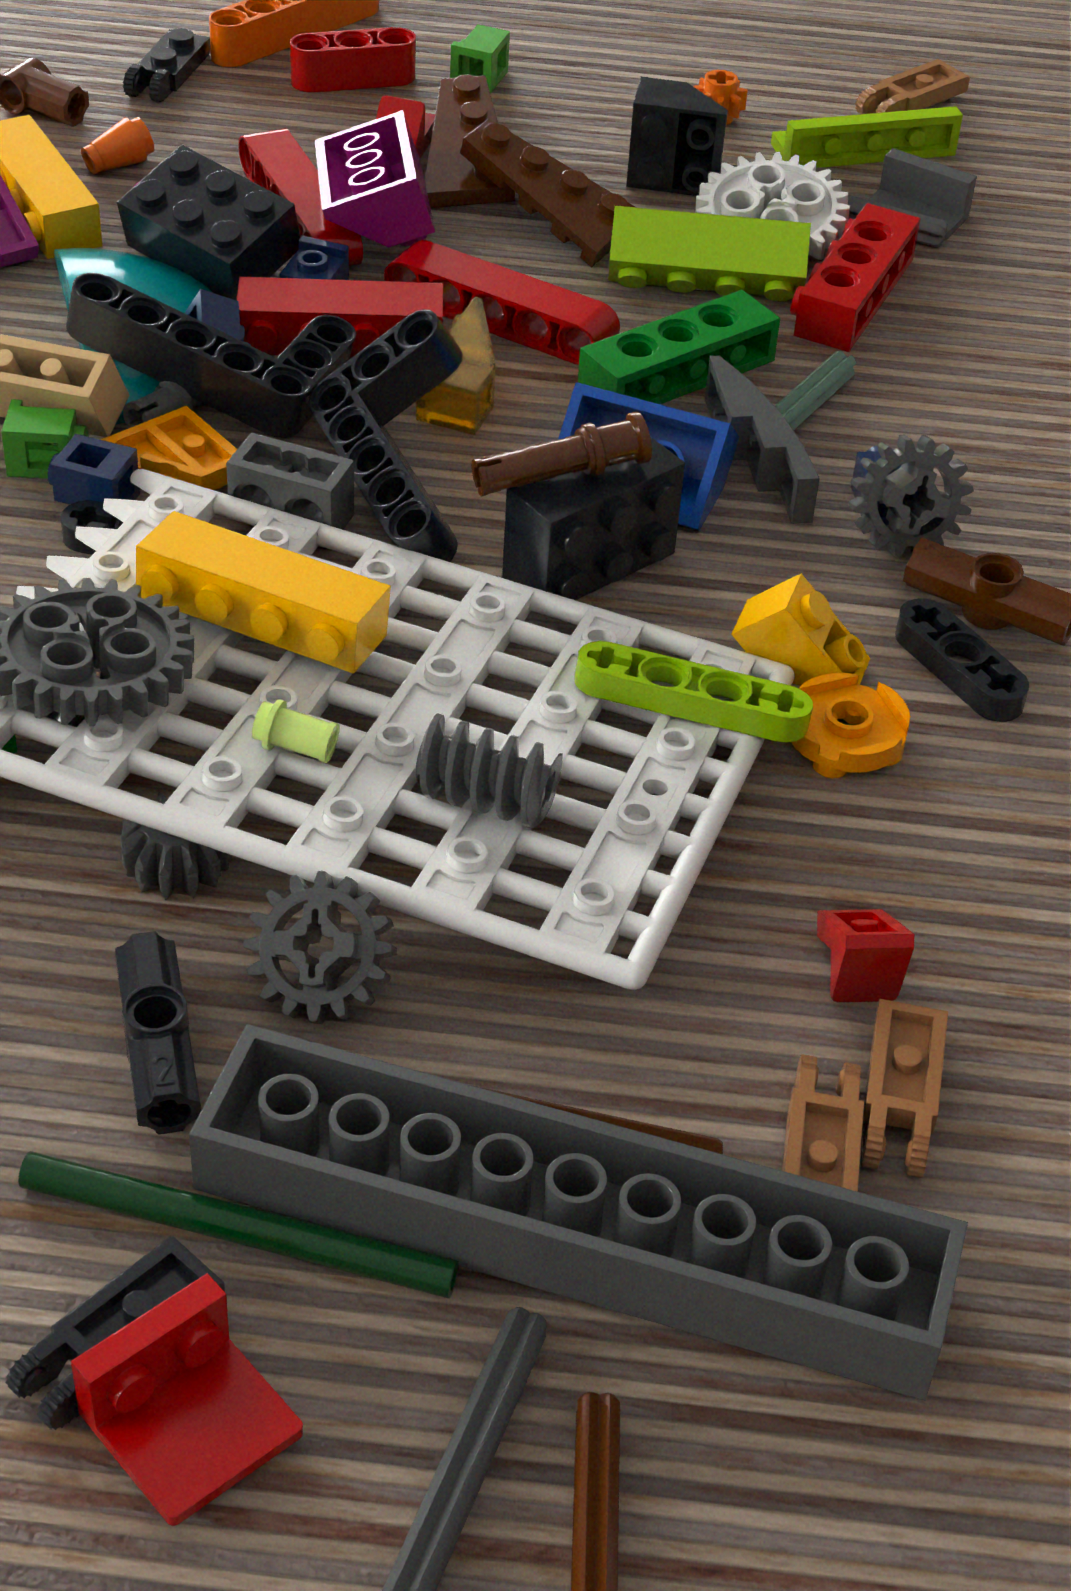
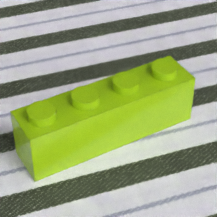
[608,206,811,301]

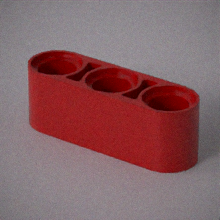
[290,27,416,92]

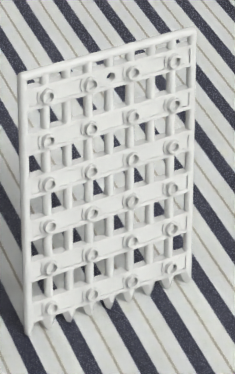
[0,469,795,990]

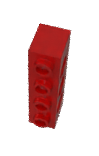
[790,203,921,352]

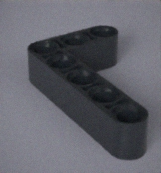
[66,272,356,438]
[308,309,463,562]

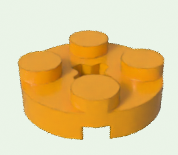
[791,673,911,778]

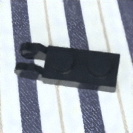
[123,28,210,102]
[5,1236,225,1430]

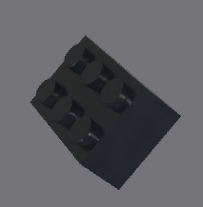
[117,145,300,301]
[502,437,685,600]

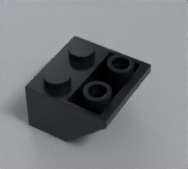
[626,76,728,196]

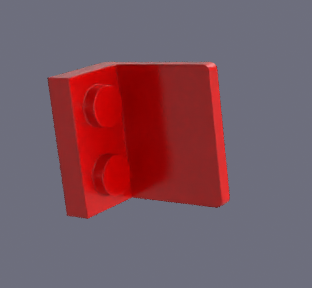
[71,1273,303,1526]

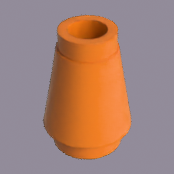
[81,117,154,174]

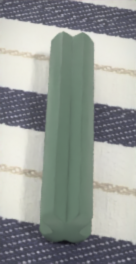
[775,351,856,431]

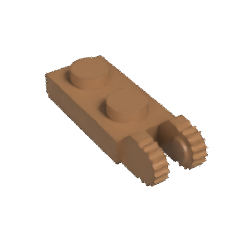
[855,59,970,114]
[861,999,948,1178]
[782,1054,864,1192]

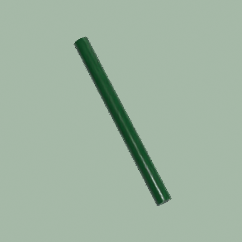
[18,1151,459,1299]

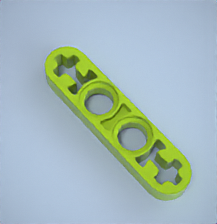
[574,641,813,743]

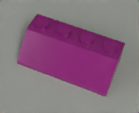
[315,110,435,248]

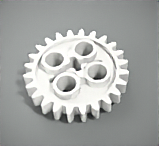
[695,152,850,260]

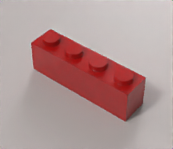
[237,277,443,358]

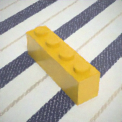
[0,115,103,259]
[136,511,391,674]

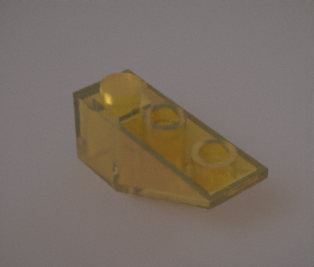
[416,297,496,435]

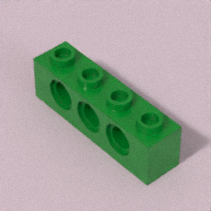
[578,290,781,404]

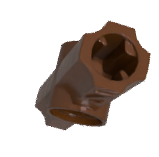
[903,537,1071,646]

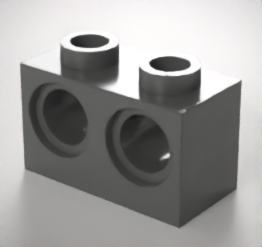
[226,432,354,530]

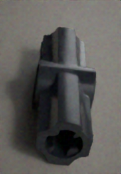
[115,931,201,1135]

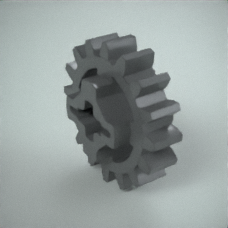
[849,434,974,558]
[243,871,397,1024]

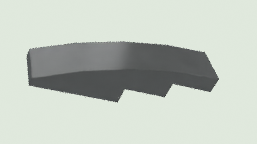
[705,356,820,524]

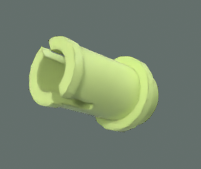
[252,699,340,763]

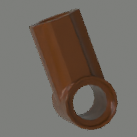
[0,58,89,127]

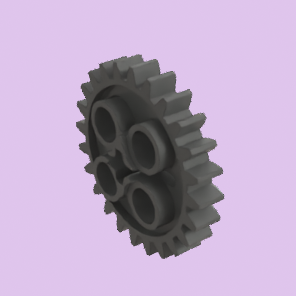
[0,578,194,726]

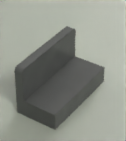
[868,148,977,240]

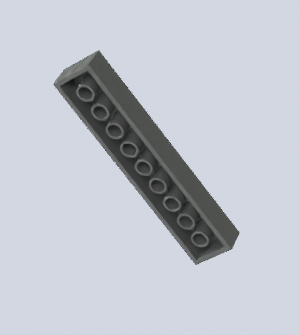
[189,1024,968,1401]

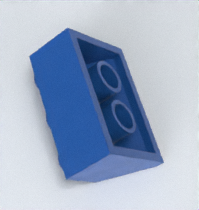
[558,382,739,531]

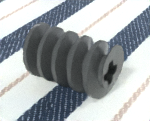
[416,713,563,828]

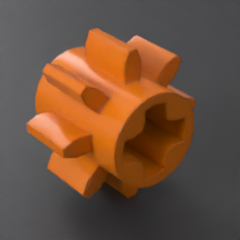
[693,70,748,125]

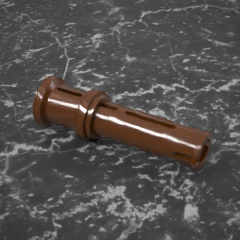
[471,411,652,497]

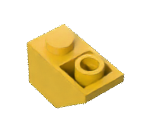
[731,573,870,686]

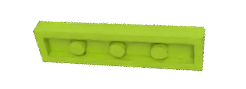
[771,106,963,168]

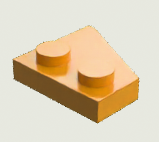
[100,405,237,490]

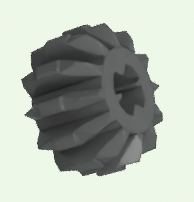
[120,792,232,900]

